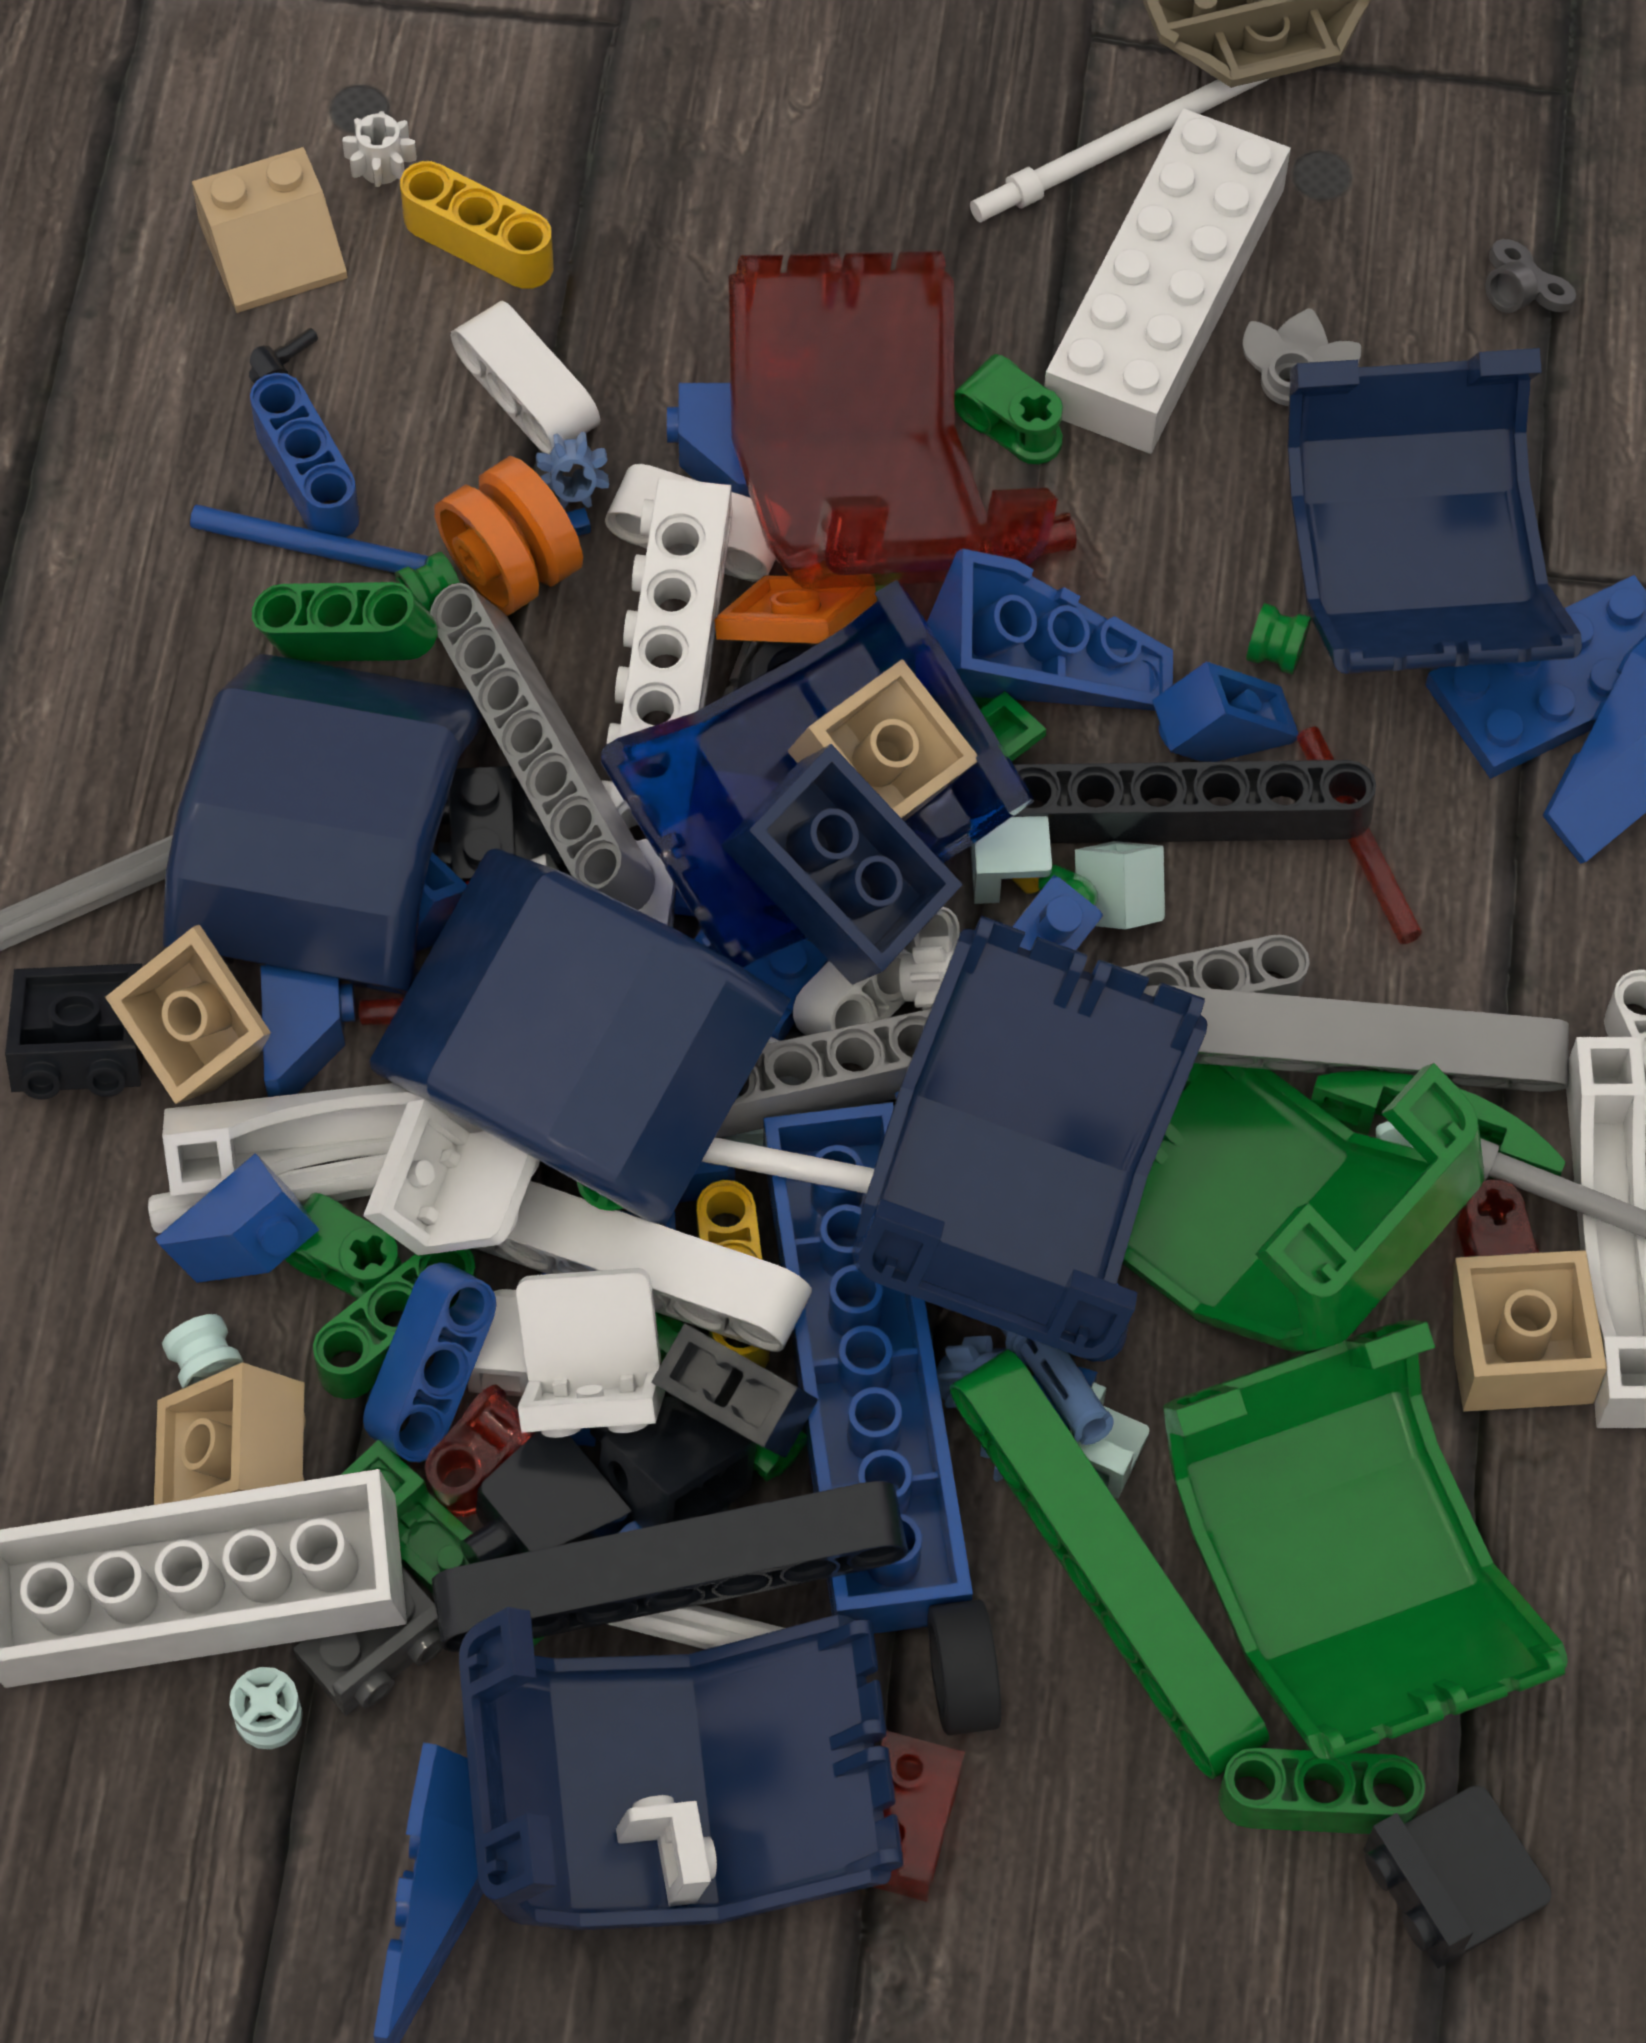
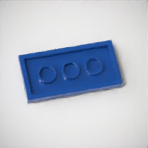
[1425,575,1646,779]

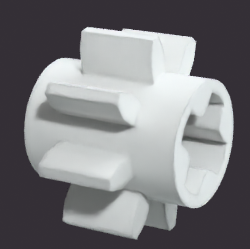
[342,111,417,187]
[899,936,955,1010]

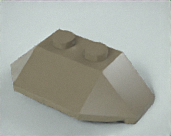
[1142,0,1371,88]

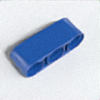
[250,373,360,537]
[363,1262,497,1462]

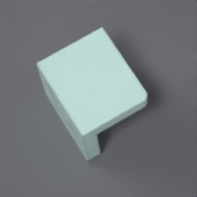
[970,816,1052,904]
[1075,841,1165,929]
[1070,1382,1149,1499]

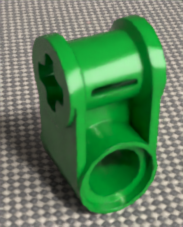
[951,354,1063,465]
[285,1192,402,1299]

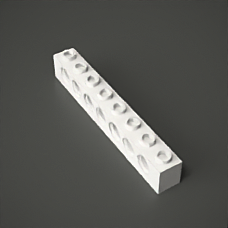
[602,478,733,928]

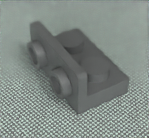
[293,1567,443,1716]

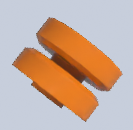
[434,456,583,616]

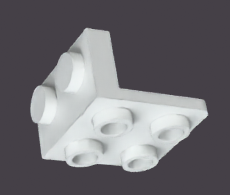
[363,1099,540,1256]
[516,1268,665,1438]

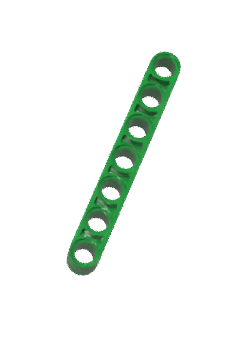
[950,1349,1270,1779]

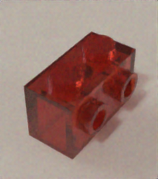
[874,1731,965,1902]

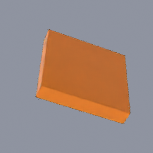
[714,575,877,644]

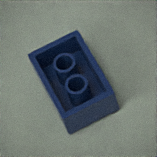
[720,744,963,985]

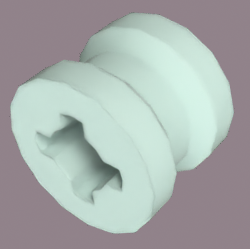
[162,1314,243,1389]
[229,1667,303,1749]

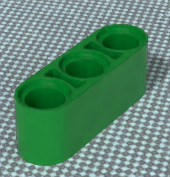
[252,582,438,661]
[313,1249,477,1399]
[1218,1748,1426,1834]

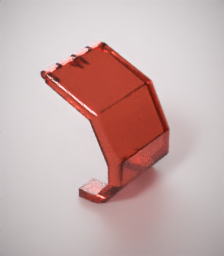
[728,251,1058,589]

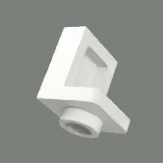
[616,1795,717,1907]

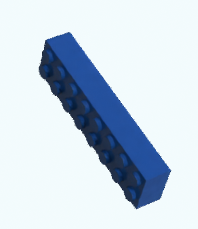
[763,1102,973,1633]

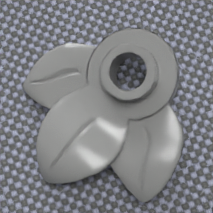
[1242,308,1361,406]

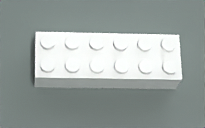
[1044,108,1291,454]
[0,1469,407,1688]

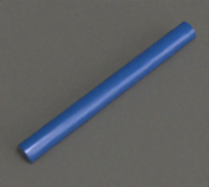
[190,504,428,573]

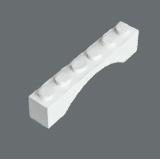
[1566,1037,1646,1428]
[162,1083,484,1196]

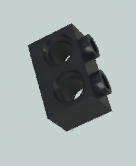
[651,1323,819,1458]

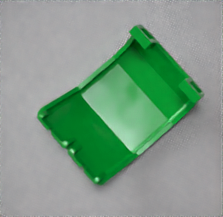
[1122,1063,1484,1354]
[1163,1320,1568,1760]

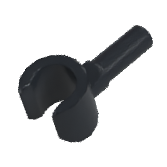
[249,328,318,384]

